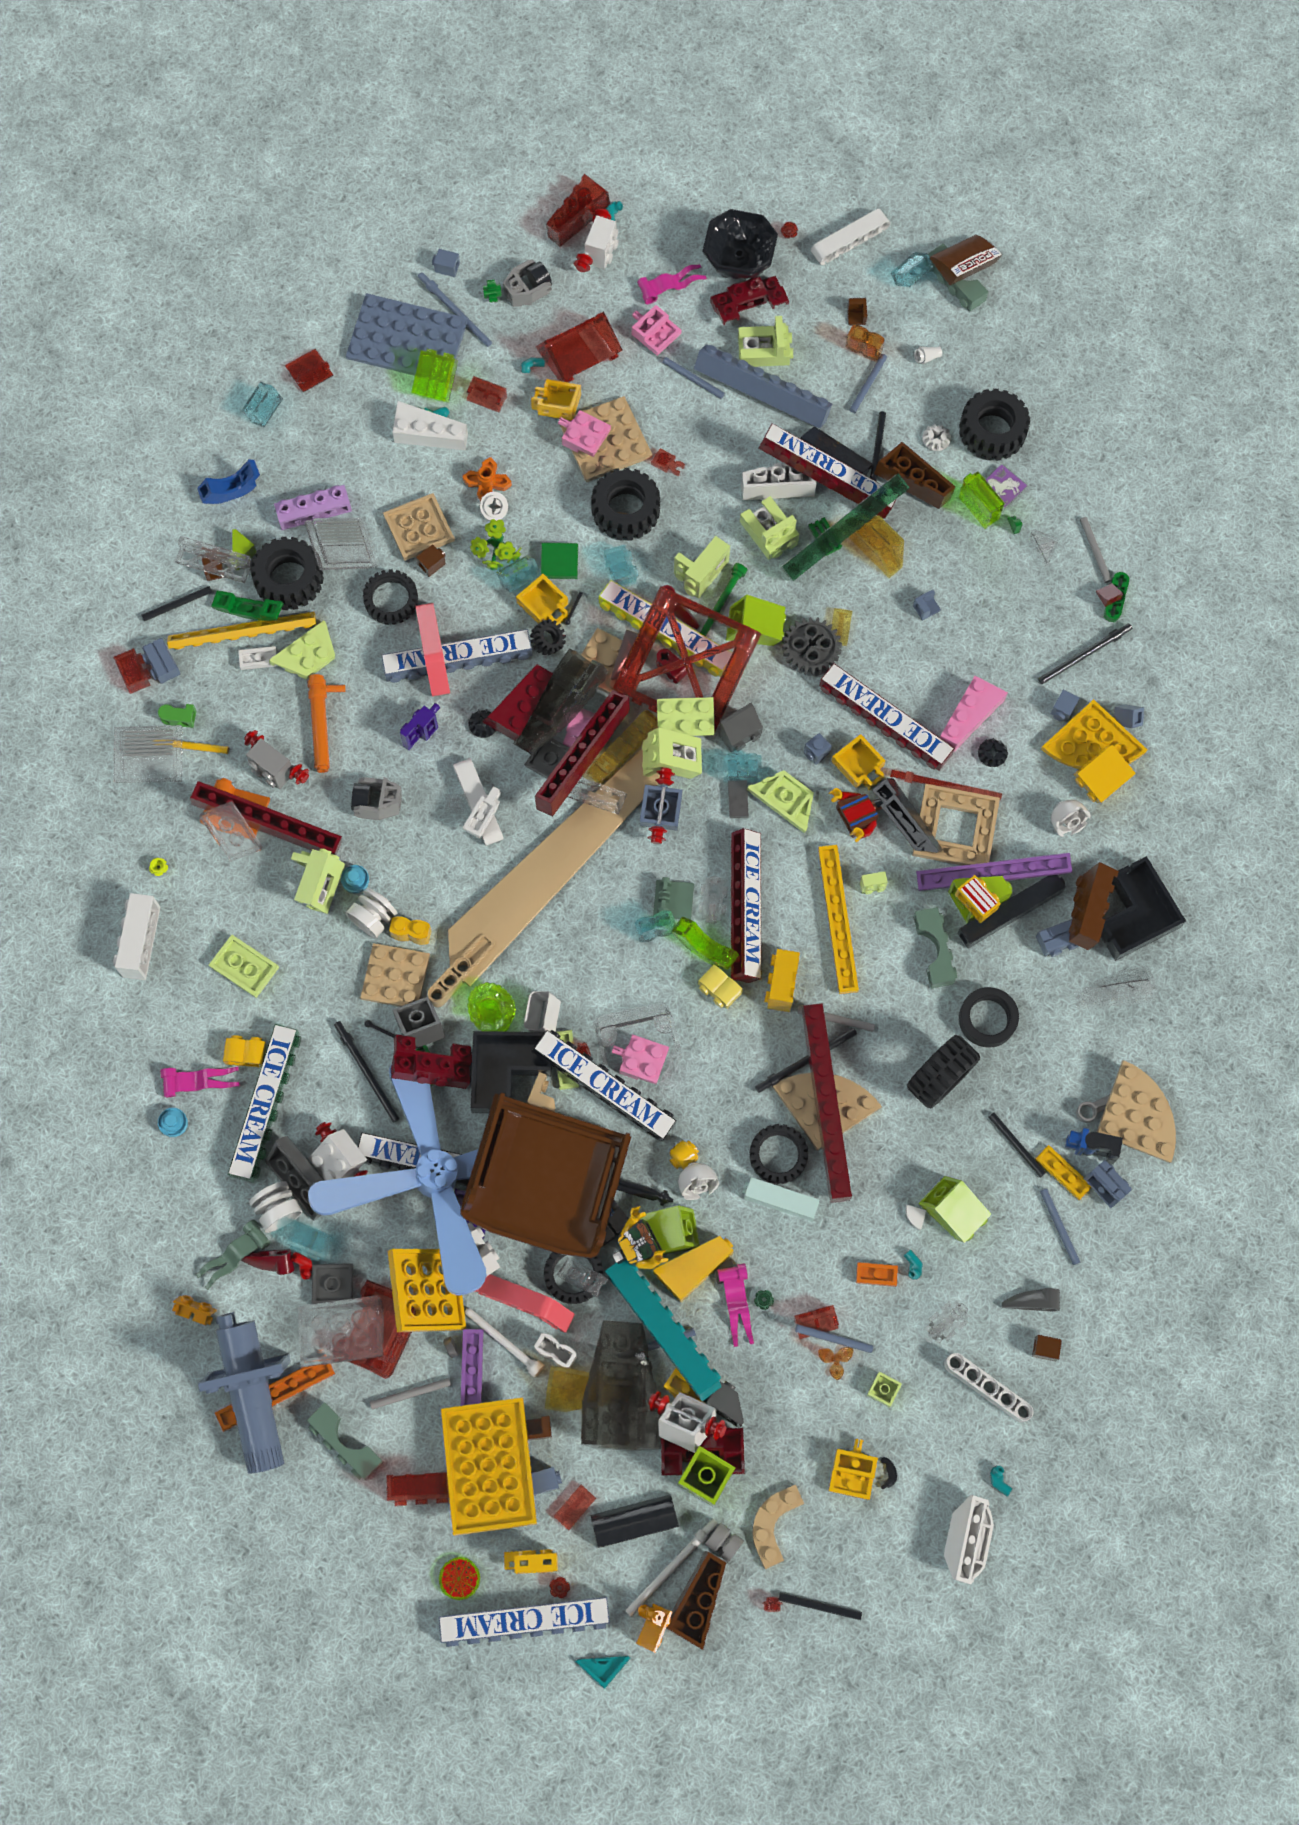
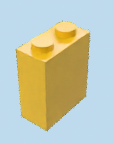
[1073,745,1136,803]

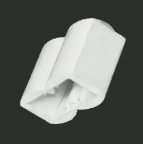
[534,1333,577,1370]

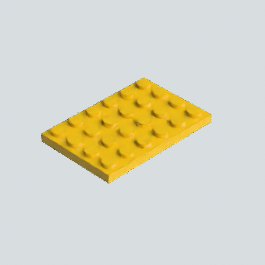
[441,1397,537,1536]

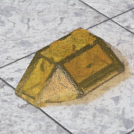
[840,516,904,578]

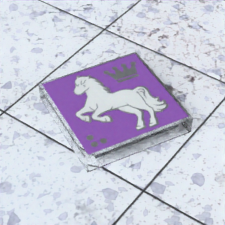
[977,463,1028,511]

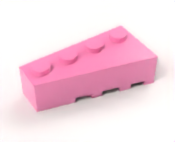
[940,676,1008,752]

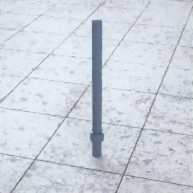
[418,272,492,347]

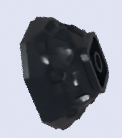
[702,209,778,279]

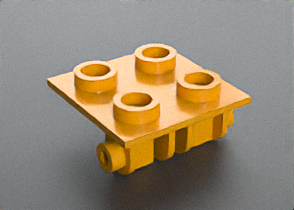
[636,1604,672,1653]

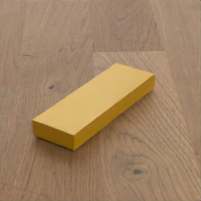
[1035,1145,1092,1200]

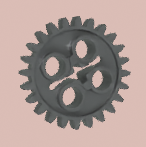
[782,617,842,675]

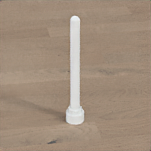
[465,1308,545,1378]

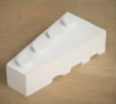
[393,401,468,450]
[741,462,816,500]

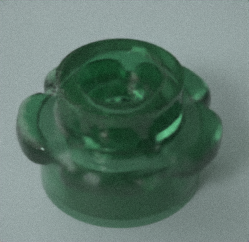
[754,1290,774,1310]

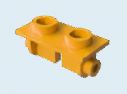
[172,1295,217,1326]

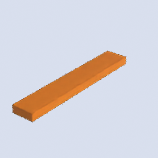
[215,1355,335,1432]

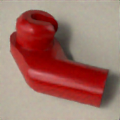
[291,1252,312,1280]

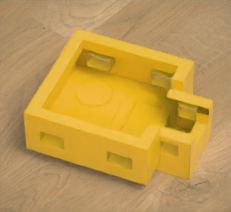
[531,379,581,421]
[516,574,568,625]
[831,734,886,790]
[504,1549,558,1574]

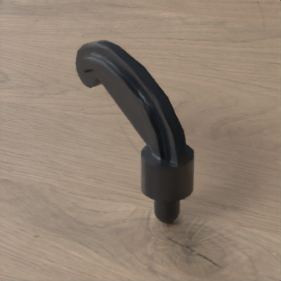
[881,1457,897,1489]

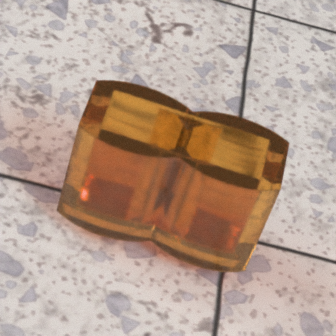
[846,325,885,361]

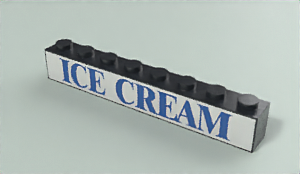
[531,1030,677,1141]
[358,1132,469,1186]

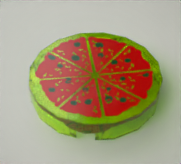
[439,1557,481,1600]

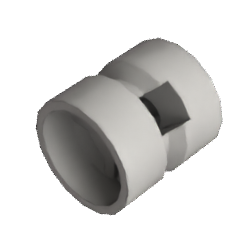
[705,1523,744,1562]

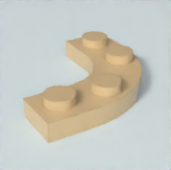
[752,1484,804,1569]

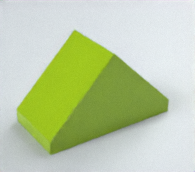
[232,529,257,570]

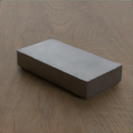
[728,780,749,818]

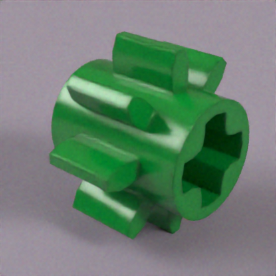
[483,279,502,303]

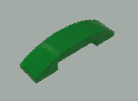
[211,590,283,621]

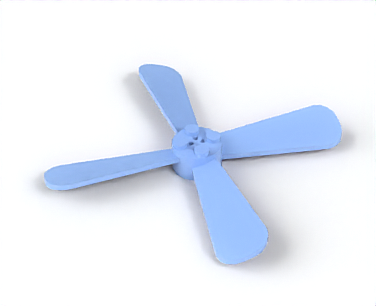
[308,1064,486,1296]

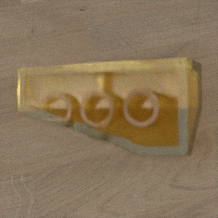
[545,1366,632,1412]

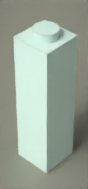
[742,1177,820,1222]

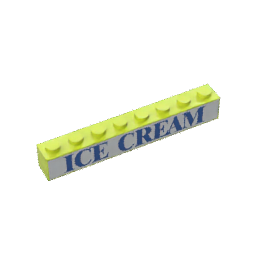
[599,580,735,678]

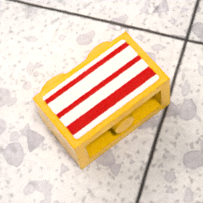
[955,875,1001,923]

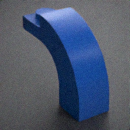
[197,459,260,504]

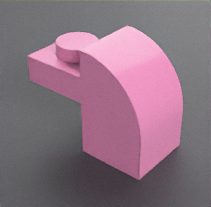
[563,707,595,747]

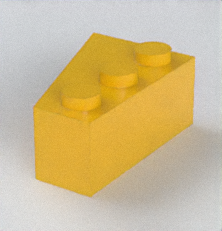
[764,949,800,1012]

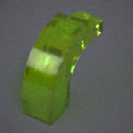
[671,916,739,970]

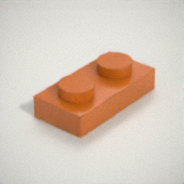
[856,1262,898,1287]

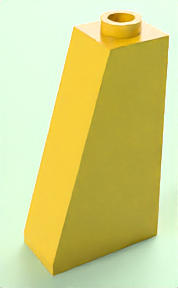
[653,1236,734,1303]

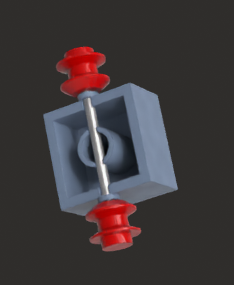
[640,768,683,844]

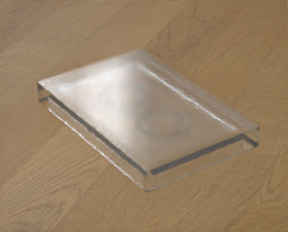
[199,802,263,862]

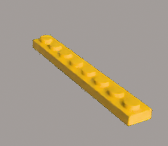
[167,611,316,650]
[818,845,859,994]

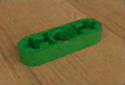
[1104,572,1130,622]

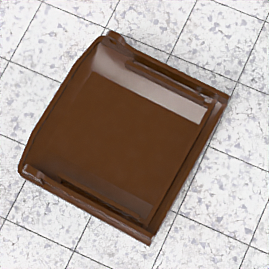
[460,1093,631,1258]

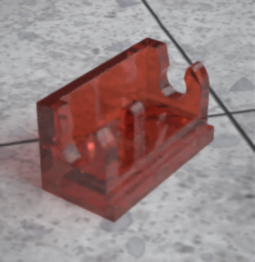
[466,376,507,412]
[793,1305,839,1339]

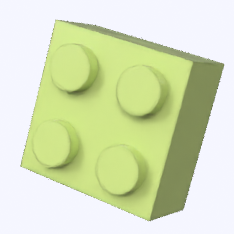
[860,871,888,895]
[867,1372,902,1408]

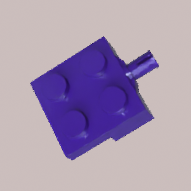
[400,703,441,750]

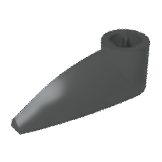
[610,630,644,680]
[1002,1288,1060,1312]

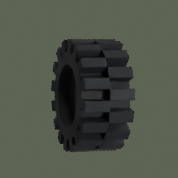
[530,619,566,656]

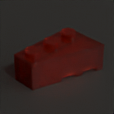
[386,1472,449,1507]

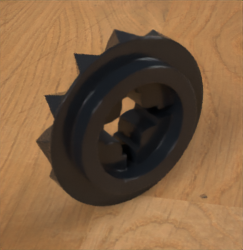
[468,709,496,738]
[978,738,1008,767]

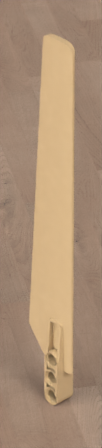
[428,749,660,1007]

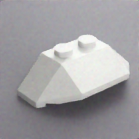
[944,1495,994,1584]

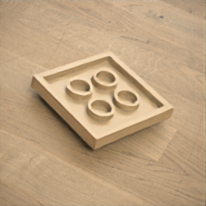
[383,493,455,561]
[571,628,646,694]
[360,943,430,1007]

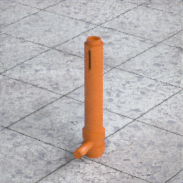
[307,674,345,773]

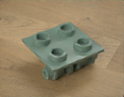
[653,877,694,920]

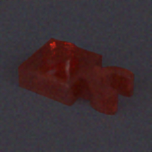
[651,448,685,476]

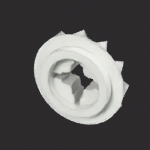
[922,424,951,451]
[479,492,508,521]

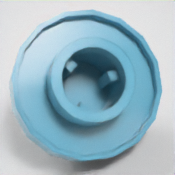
[341,865,369,894]
[158,1108,188,1137]

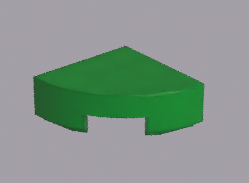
[1007,516,1023,534]

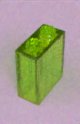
[411,348,459,403]
[959,471,1005,529]

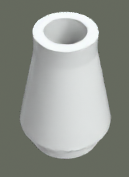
[914,346,942,364]

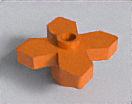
[462,457,512,501]

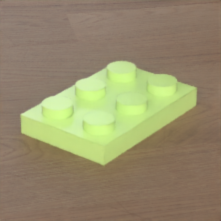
[657,697,714,736]
[209,935,279,998]

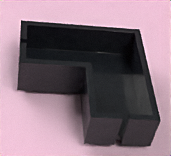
[1101,856,1186,961]
[470,1031,552,1114]

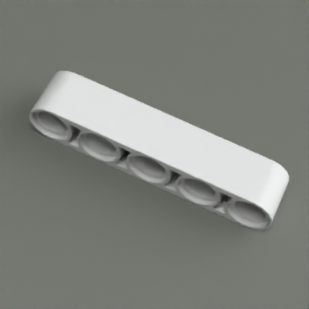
[811,209,891,265]
[453,758,503,846]
[944,1353,1033,1422]

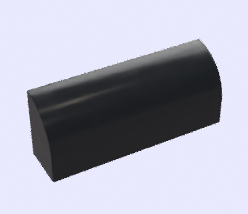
[800,426,873,475]
[590,1494,679,1548]

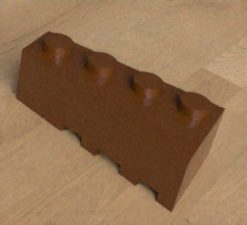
[874,442,956,509]
[1069,862,1119,950]
[666,1551,726,1650]

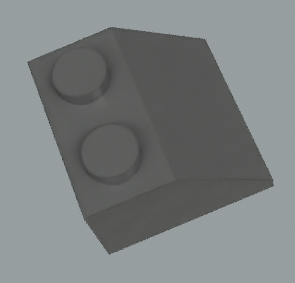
[719,703,763,753]
[392,997,445,1048]
[706,1381,744,1428]

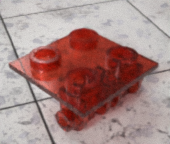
[285,349,334,392]

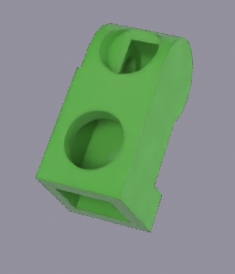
[158,704,196,728]

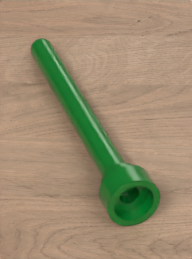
[700,563,748,637]

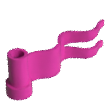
[637,264,707,305]
[160,1067,240,1098]
[717,1263,754,1347]

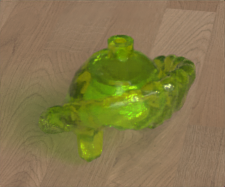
[467,982,516,1032]

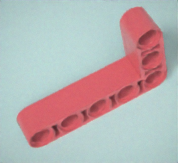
[415,603,450,697]
[474,1274,575,1333]

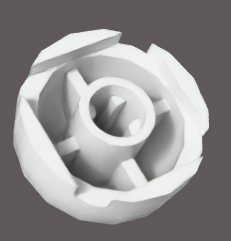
[1051,800,1091,837]
[678,1162,719,1200]

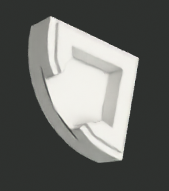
[906,1205,926,1231]

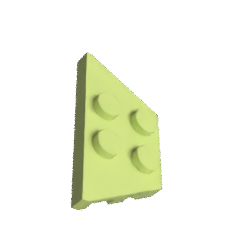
[269,620,335,680]
[747,770,814,833]

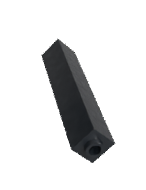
[957,875,1066,949]

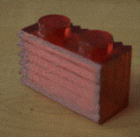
[113,648,152,694]

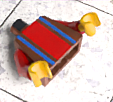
[829,788,883,843]

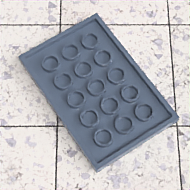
[346,293,468,384]

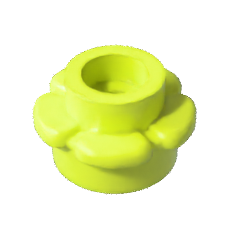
[149,858,168,876]

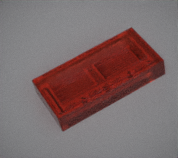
[553,1485,597,1530]

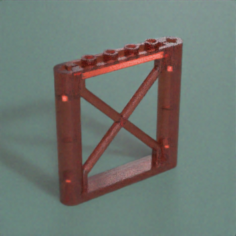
[613,586,761,736]

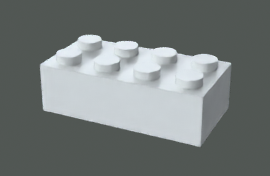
[113,893,161,980]

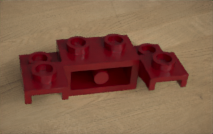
[710,276,789,325]
[391,1034,472,1089]
[661,1428,745,1476]

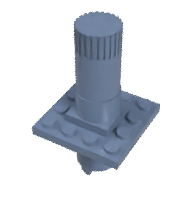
[198,1312,291,1474]

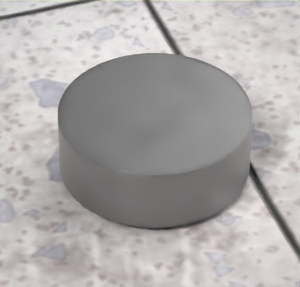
[443,1336,459,1358]

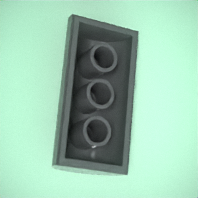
[265,1136,324,1221]

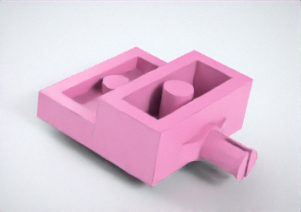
[632,305,681,356]
[558,410,611,457]
[612,1034,669,1085]

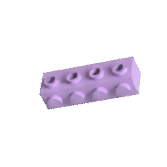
[274,485,352,530]

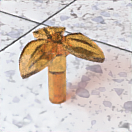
[818,1347,854,1380]

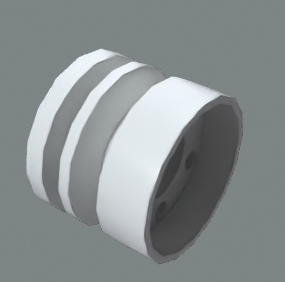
[345,887,397,939]
[249,1181,302,1233]

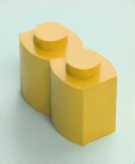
[389,916,432,945]
[223,1035,267,1068]

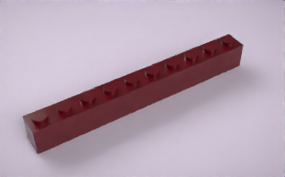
[802,1003,852,1203]

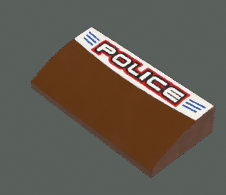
[929,235,1002,286]

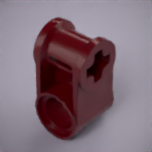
[656,648,690,684]

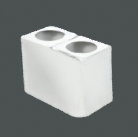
[524,991,561,1032]

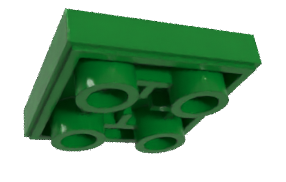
[541,543,578,579]

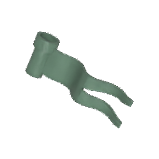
[196,1220,270,1290]

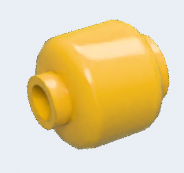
[669,1140,699,1170]

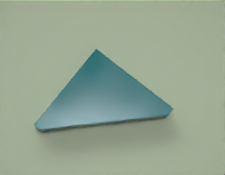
[576,1656,630,1689]

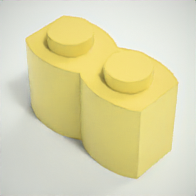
[698,964,743,1009]

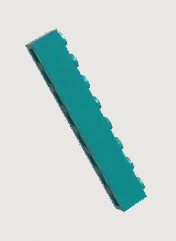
[605,1260,722,1401]

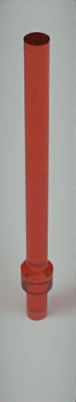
[890,770,1002,801]

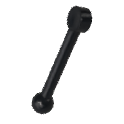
[564,592,583,625]
[364,1020,396,1038]

